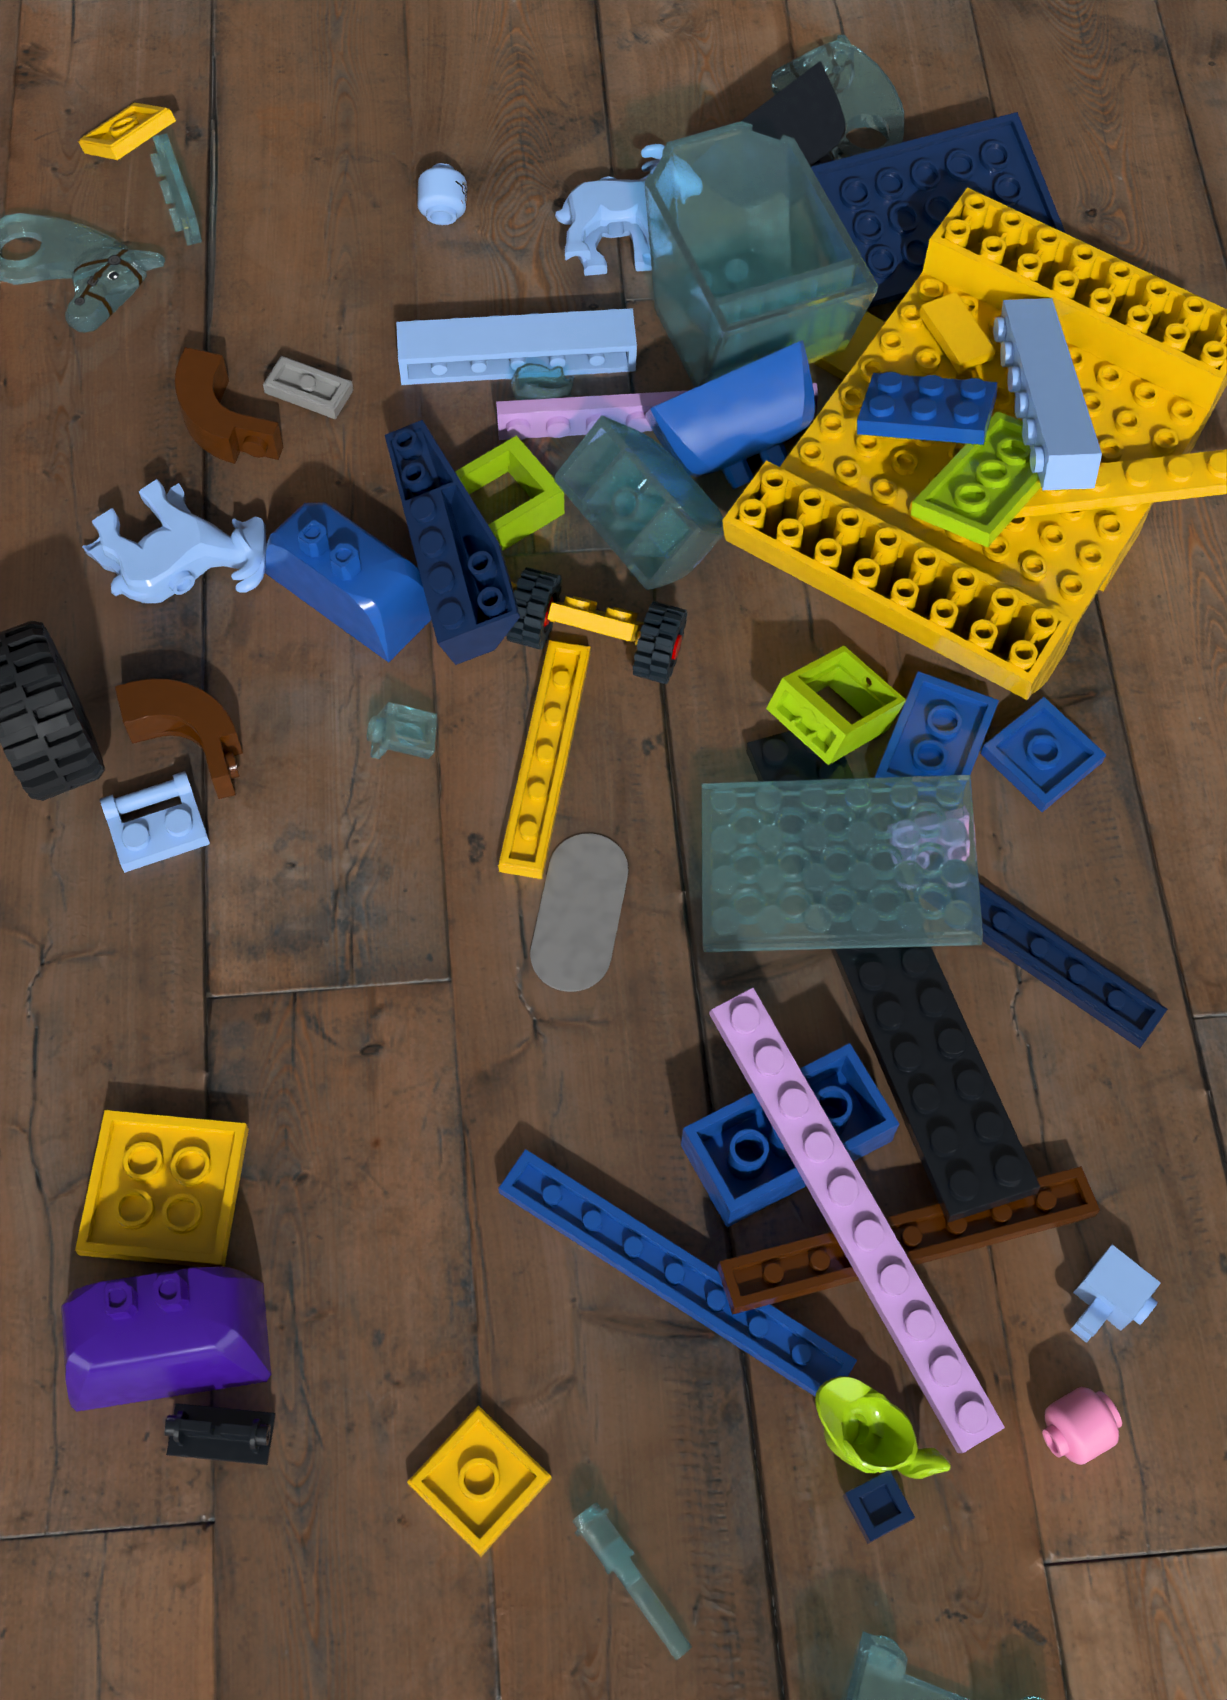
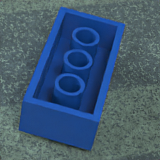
[681,1043,899,1227]

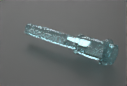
[572,1502,692,1660]

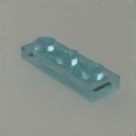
[150,133,202,246]

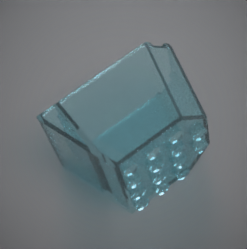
[645,121,878,388]

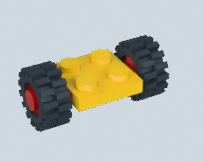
[506,567,687,684]

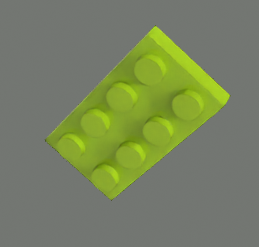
[911,411,1041,547]

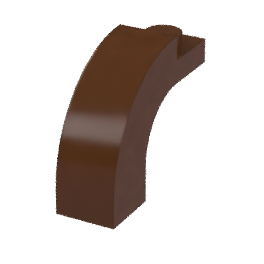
[175,347,284,464]
[115,679,243,799]

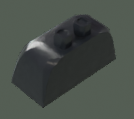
[689,61,846,208]

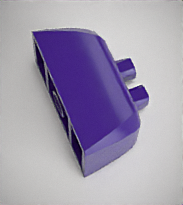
[61,1267,271,1412]

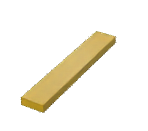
[498,640,591,879]

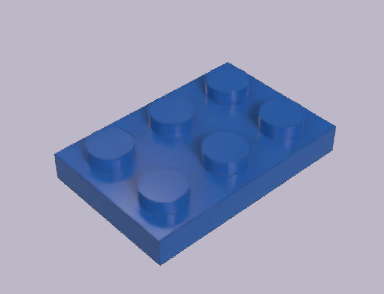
[857,372,997,445]
[873,671,999,812]

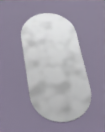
[530,833,628,992]

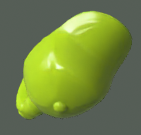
[815,1376,951,1479]

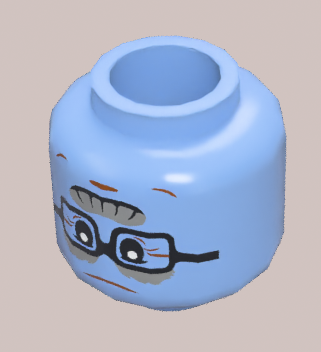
[417,163,467,225]

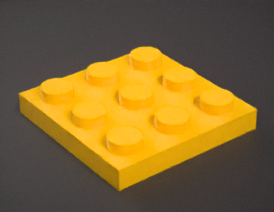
[75,1110,249,1267]

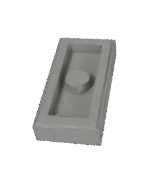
[263,356,353,419]

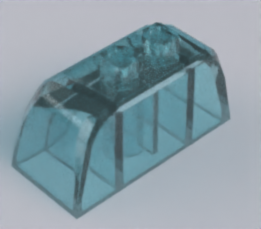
[555,415,724,590]

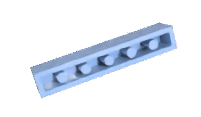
[993,298,1102,490]
[396,308,637,385]

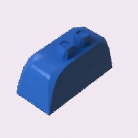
[644,340,815,489]
[265,502,431,663]

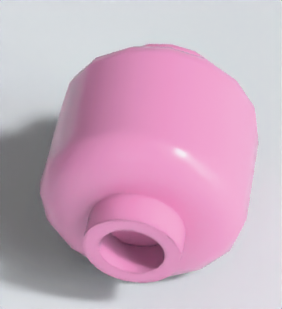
[1042,1387,1122,1465]

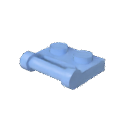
[100,771,210,873]

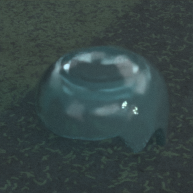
[511,363,575,400]

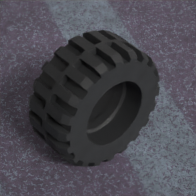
[0,621,105,801]

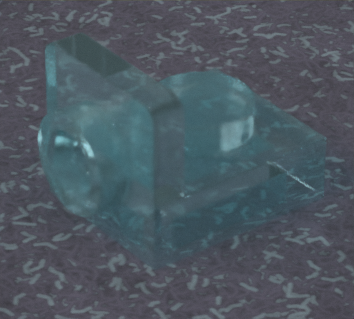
[366,702,437,759]

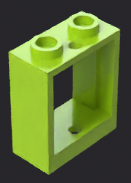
[455,435,565,551]
[766,646,906,765]

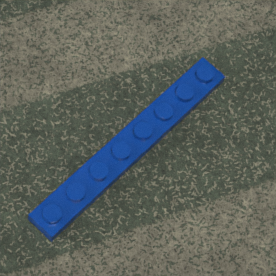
[498,1149,857,1396]

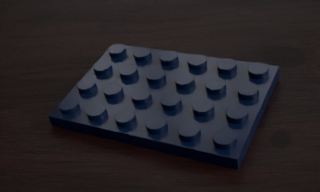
[805,112,1066,310]

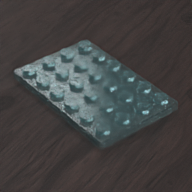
[702,775,983,952]

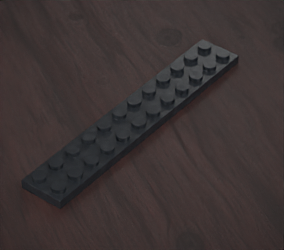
[746,731,1040,1223]

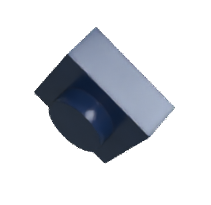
[843,1471,915,1544]

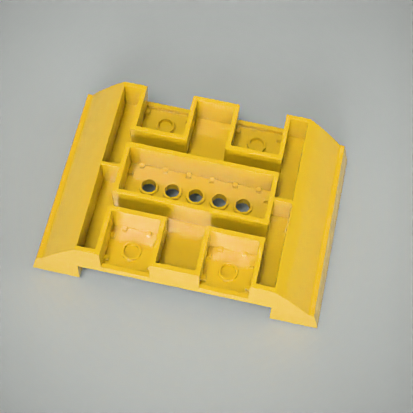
[722,187,1227,700]

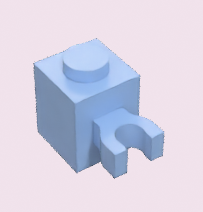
[1070,1244,1161,1343]

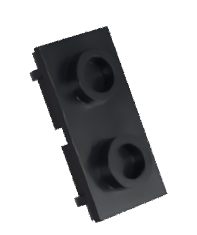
[164,1403,276,1465]

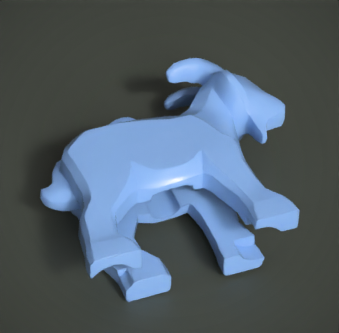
[555,144,702,276]
[82,479,267,603]

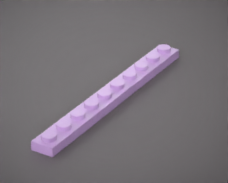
[709,988,1005,1453]

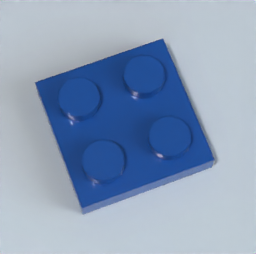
[980,697,1106,812]

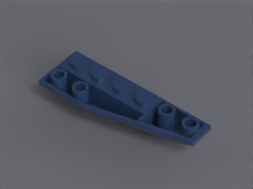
[385,420,520,665]

